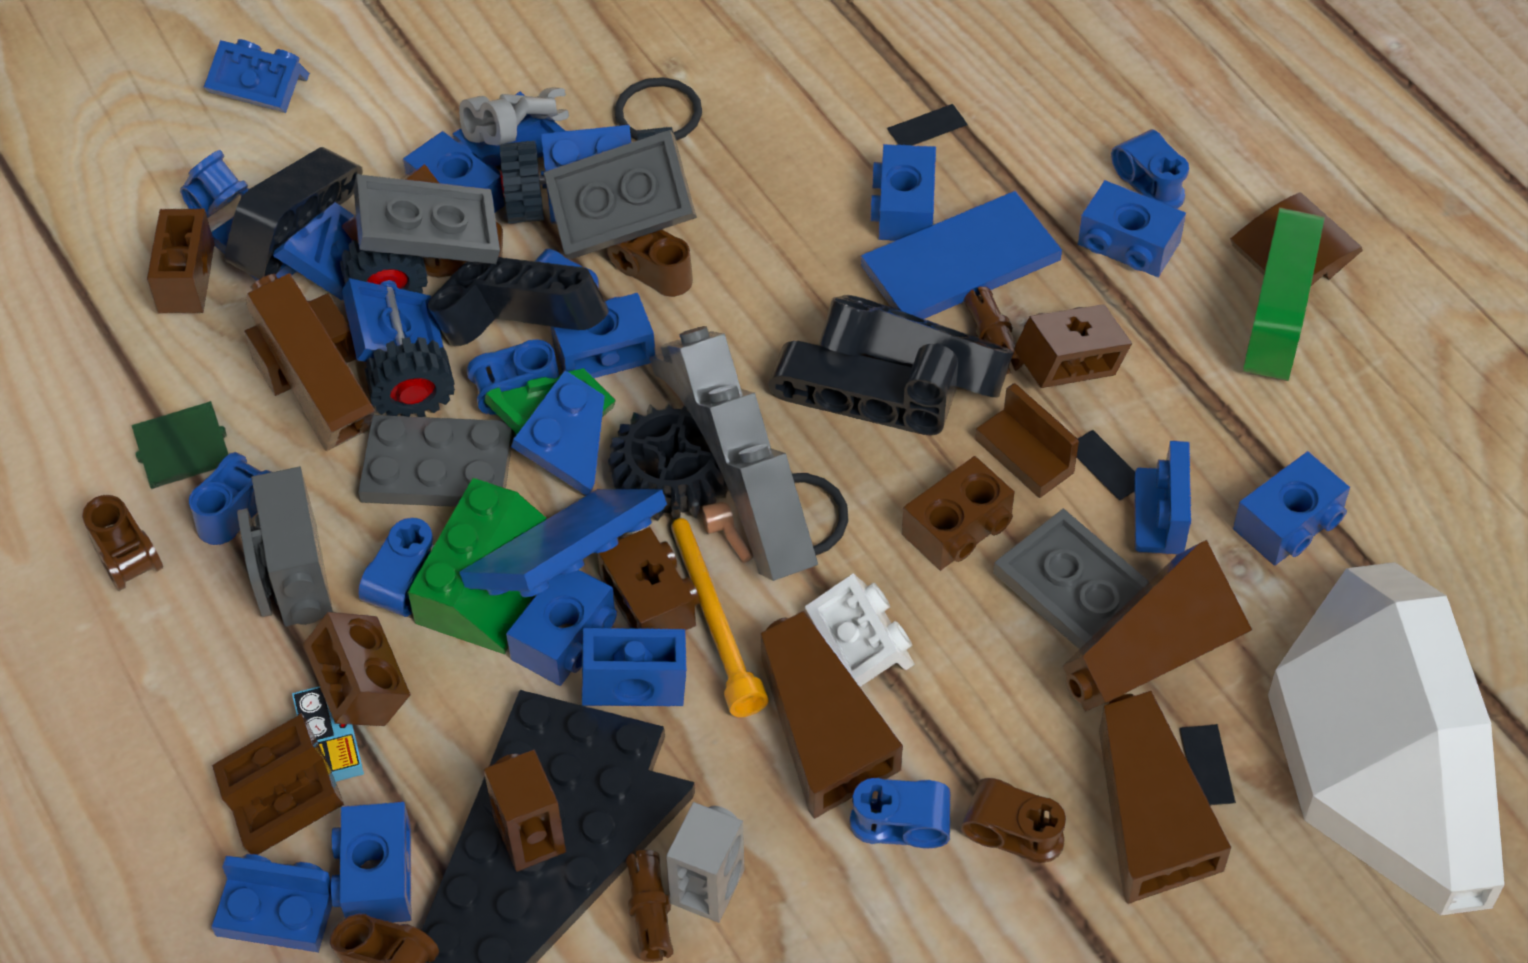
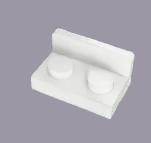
[805,573,915,687]

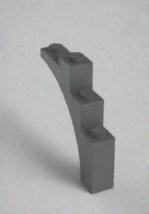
[649,326,818,581]

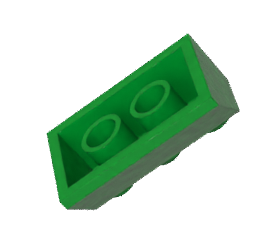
[408,478,547,655]

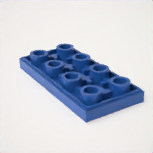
[861,191,1062,319]
[460,489,667,597]

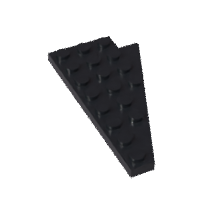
[421,690,695,963]

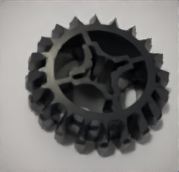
[608,401,729,521]

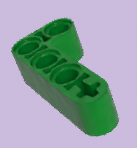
[1242,208,1325,381]

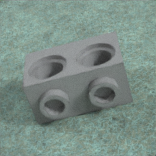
[666,802,745,923]

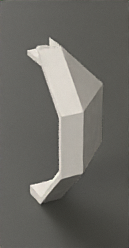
[1268,562,1504,915]

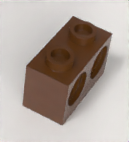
[902,456,1015,571]
[303,612,411,726]

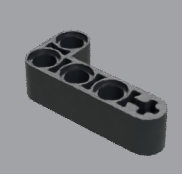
[224,147,363,279]
[428,257,609,346]
[819,295,1013,398]
[768,341,958,436]

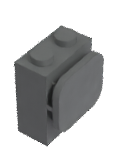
[237,466,333,627]

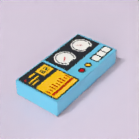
[292,686,364,782]

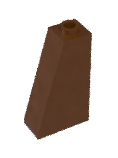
[246,273,375,451]
[1062,540,1252,712]
[761,611,903,819]
[1099,691,1232,904]

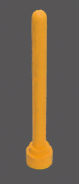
[671,518,769,717]

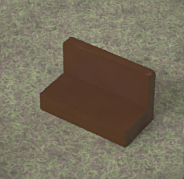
[975,383,1079,498]

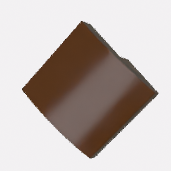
[1230,192,1363,286]
[212,713,344,855]

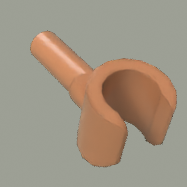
[702,502,753,563]

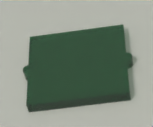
[131,401,229,489]

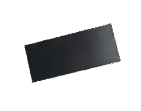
[887,104,968,146]
[1077,430,1135,501]
[1180,724,1236,806]

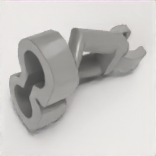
[459,87,569,145]

